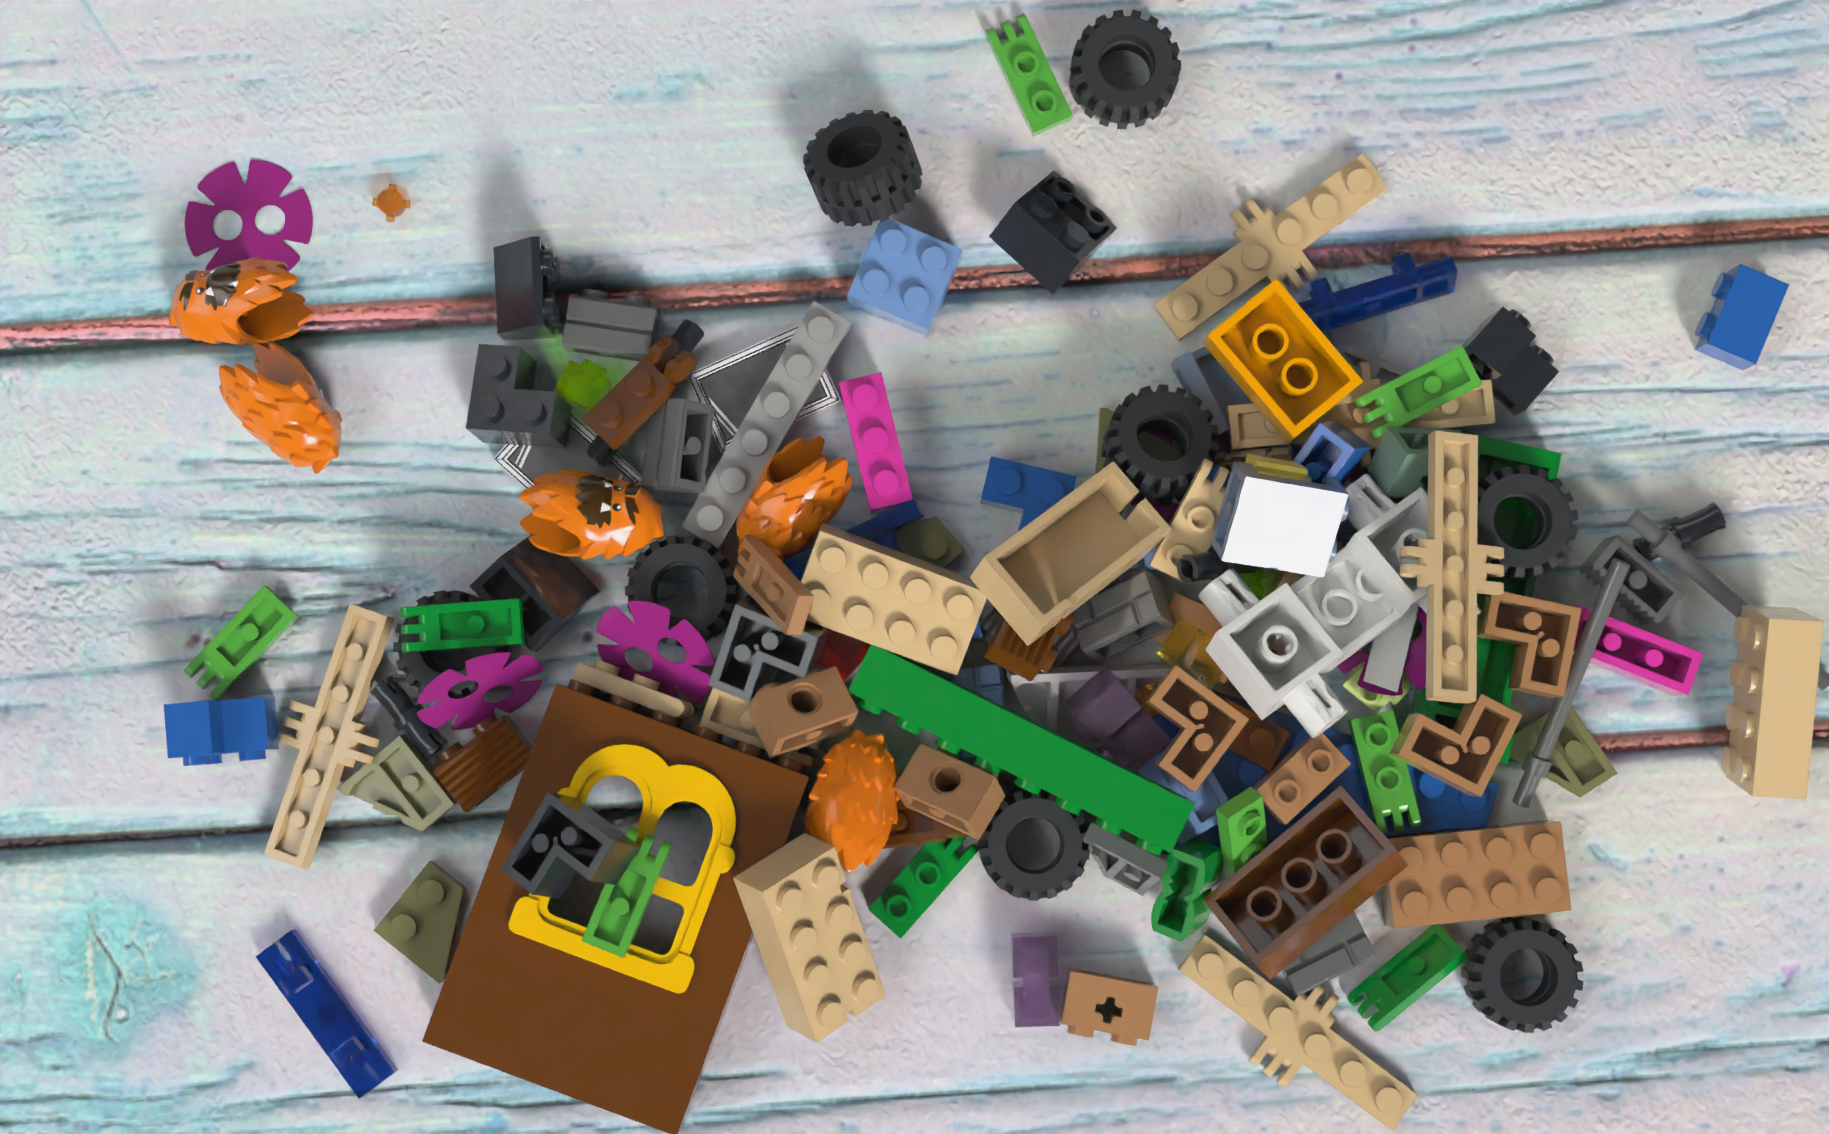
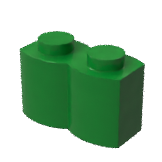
[1151,837,1223,942]

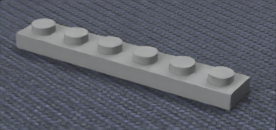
[681,301,852,550]

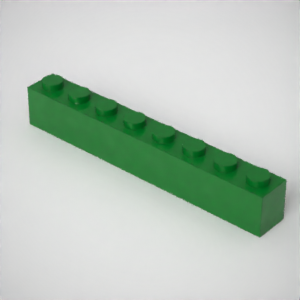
[848,644,1196,856]

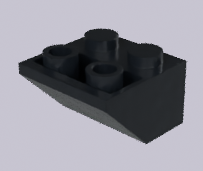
[989,171,1117,295]
[493,236,562,341]
[469,535,601,652]

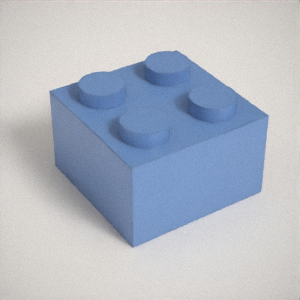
[847,218,963,337]

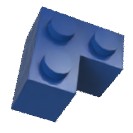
[980,456,1077,531]
[163,696,279,766]

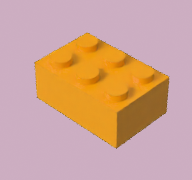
[1203,279,1363,444]

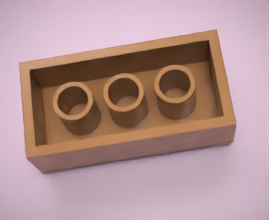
[1381,820,1572,929]

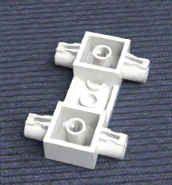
[1199,474,1483,738]

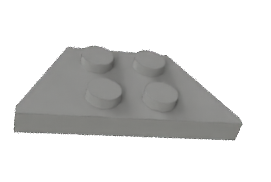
[1007,663,1173,755]

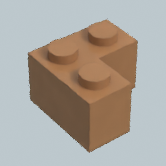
[1477,592,1582,698]
[1145,665,1249,792]
[1389,694,1522,797]

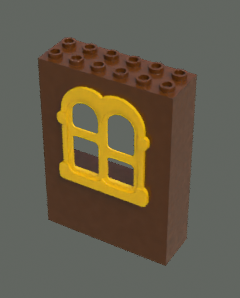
[422,679,813,1134]

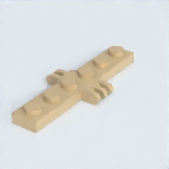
[1153,153,1389,341]
[1226,362,1496,468]
[1400,430,1504,704]
[264,604,395,869]
[1177,934,1418,1131]

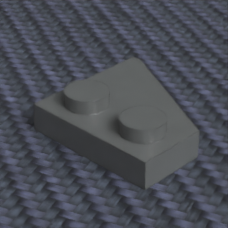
[1083,822,1168,896]

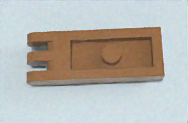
[733,534,814,635]

